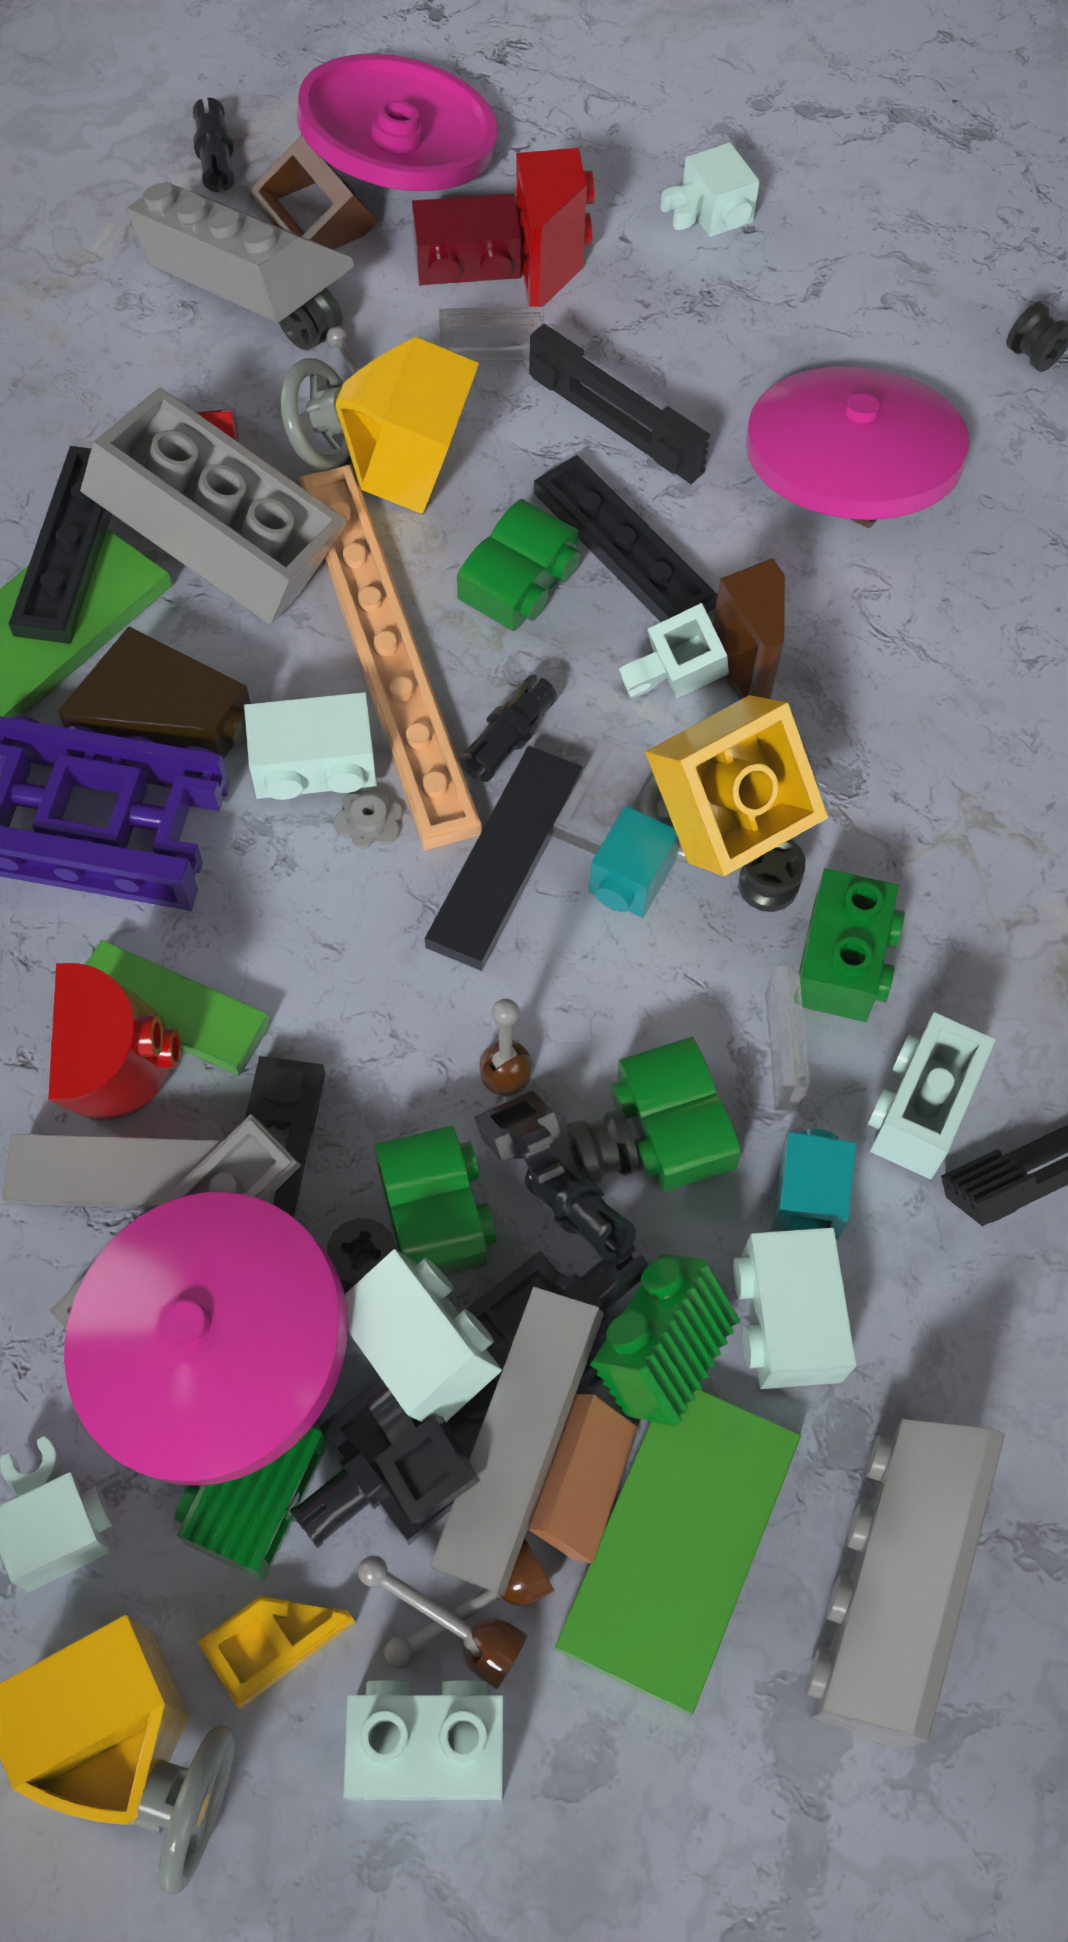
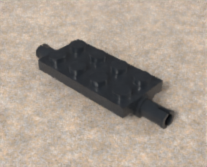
[289,1245,649,1548]

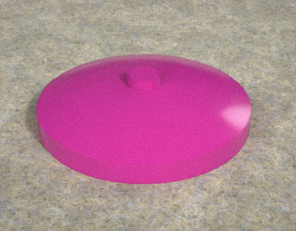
[297,54,498,191]
[746,366,969,520]
[64,1192,348,1485]

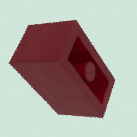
[412,193,521,286]

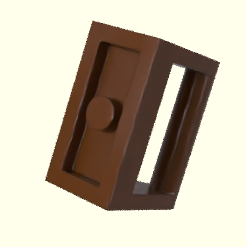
[249,135,378,249]
[713,558,785,700]

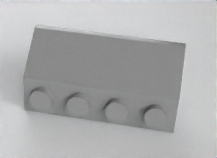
[126,181,355,323]
[80,387,348,625]
[805,1419,1005,1751]

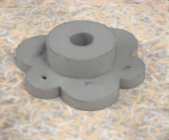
[334,786,403,849]

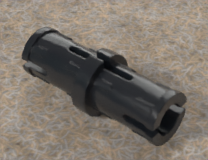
[193,97,235,192]
[460,675,557,782]
[525,1158,636,1260]

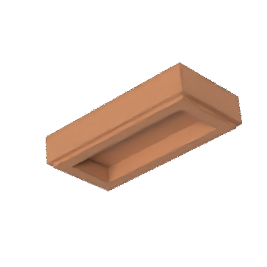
[528,1394,638,1563]

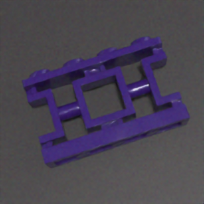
[0,715,230,911]

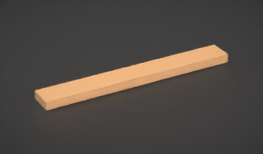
[298,464,482,851]

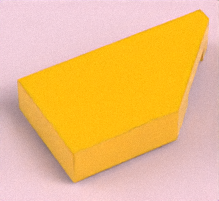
[197,1596,356,1709]

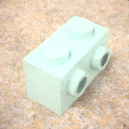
[244,692,377,800]
[867,1012,996,1180]
[733,1228,857,1389]
[345,1249,502,1423]
[343,1680,503,1801]

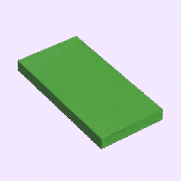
[0,529,172,718]
[554,1389,802,1716]

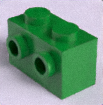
[792,868,905,1022]

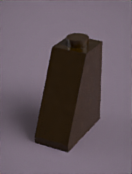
[58,626,251,759]

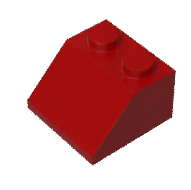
[516,148,595,311]

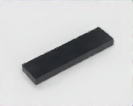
[9,446,112,644]
[534,455,718,622]
[425,745,583,971]

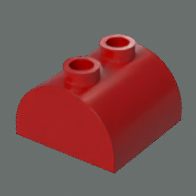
[48,963,181,1120]

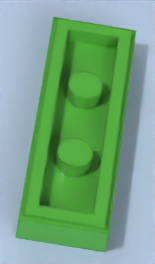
[85,940,271,1076]

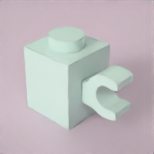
[661,142,759,237]
[619,603,729,699]
[0,1436,113,1593]

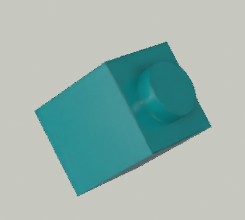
[589,805,679,918]
[771,1129,856,1241]

